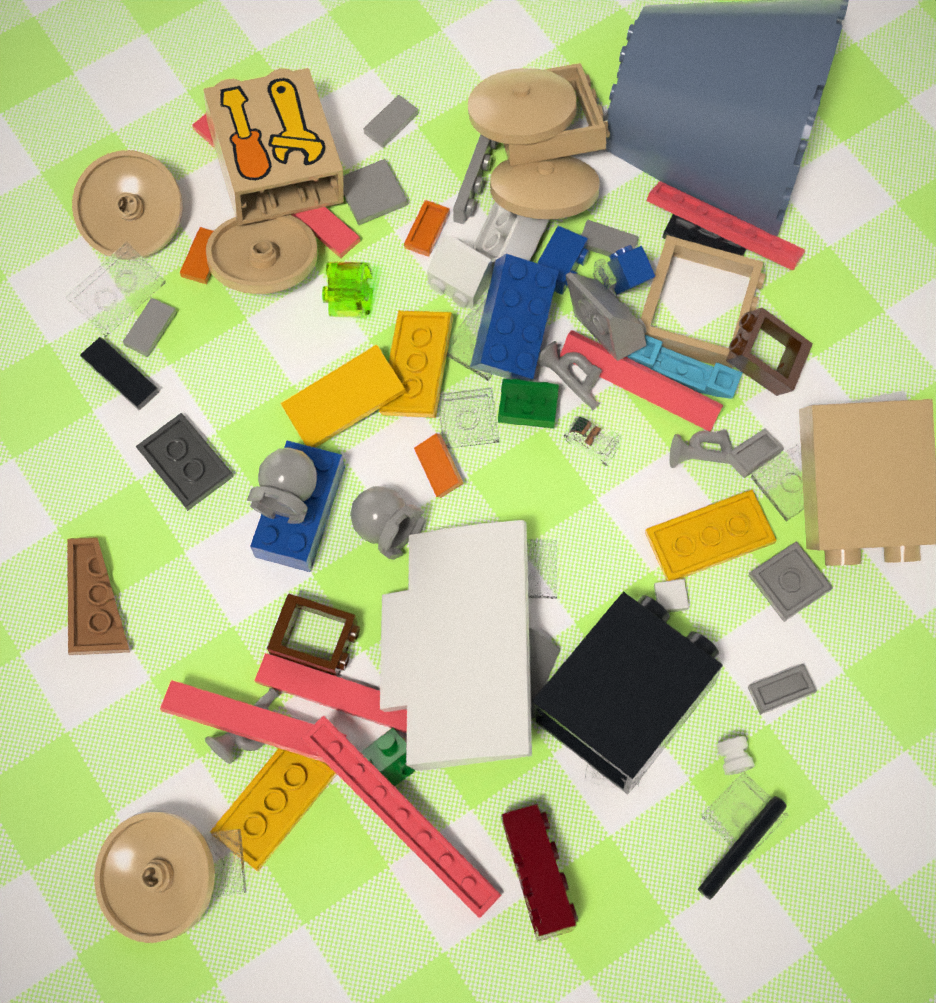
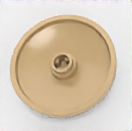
[468,68,577,145]
[72,150,183,261]
[490,156,600,219]
[206,215,318,294]
[94,812,215,943]

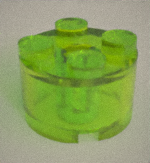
[322,261,373,318]

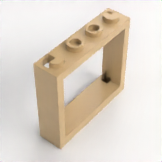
[503,63,610,166]
[640,235,766,368]

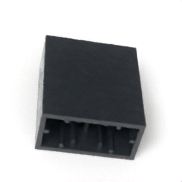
[531,591,723,795]

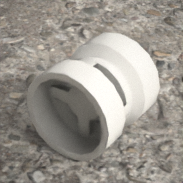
[716,736,755,776]

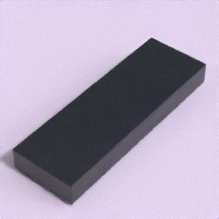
[662,214,747,256]
[80,337,159,411]

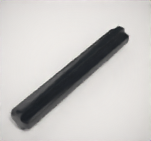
[698,796,787,900]

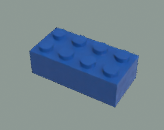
[470,254,559,381]
[250,440,345,572]

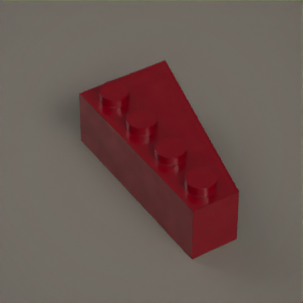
[501,804,578,942]

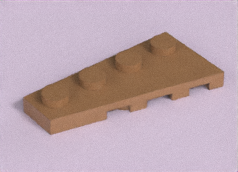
[67,538,130,656]

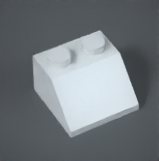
[427,232,492,311]

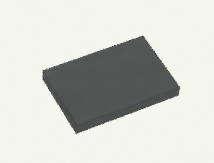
[135,413,234,511]

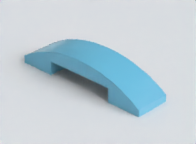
[626,334,742,399]

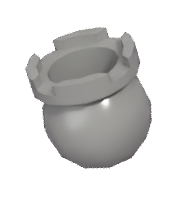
[247,447,317,524]
[350,486,426,560]

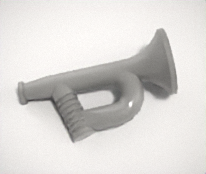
[536,341,603,411]
[669,430,733,468]
[205,688,279,764]

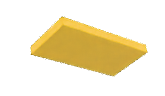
[379,310,454,418]
[280,344,406,448]
[645,489,777,581]
[210,748,337,872]

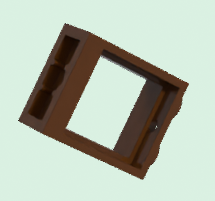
[726,307,813,396]
[267,593,360,677]

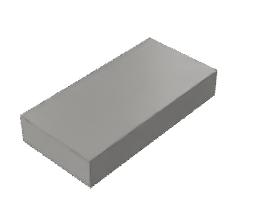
[363,94,418,148]
[581,219,639,257]
[122,297,177,357]
[725,428,785,478]
[747,664,817,715]

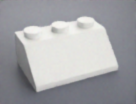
[472,202,549,277]

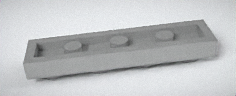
[453,134,498,225]

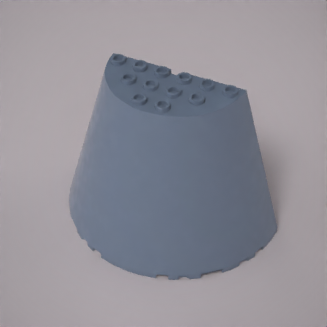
[604,0,849,236]

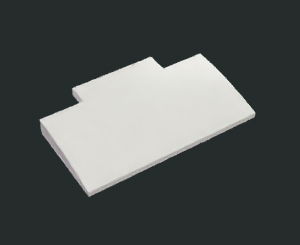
[380,520,532,771]

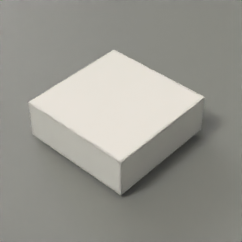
[654,579,689,613]

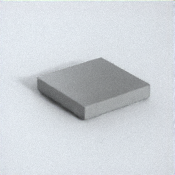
[343,159,407,226]
[748,541,833,622]

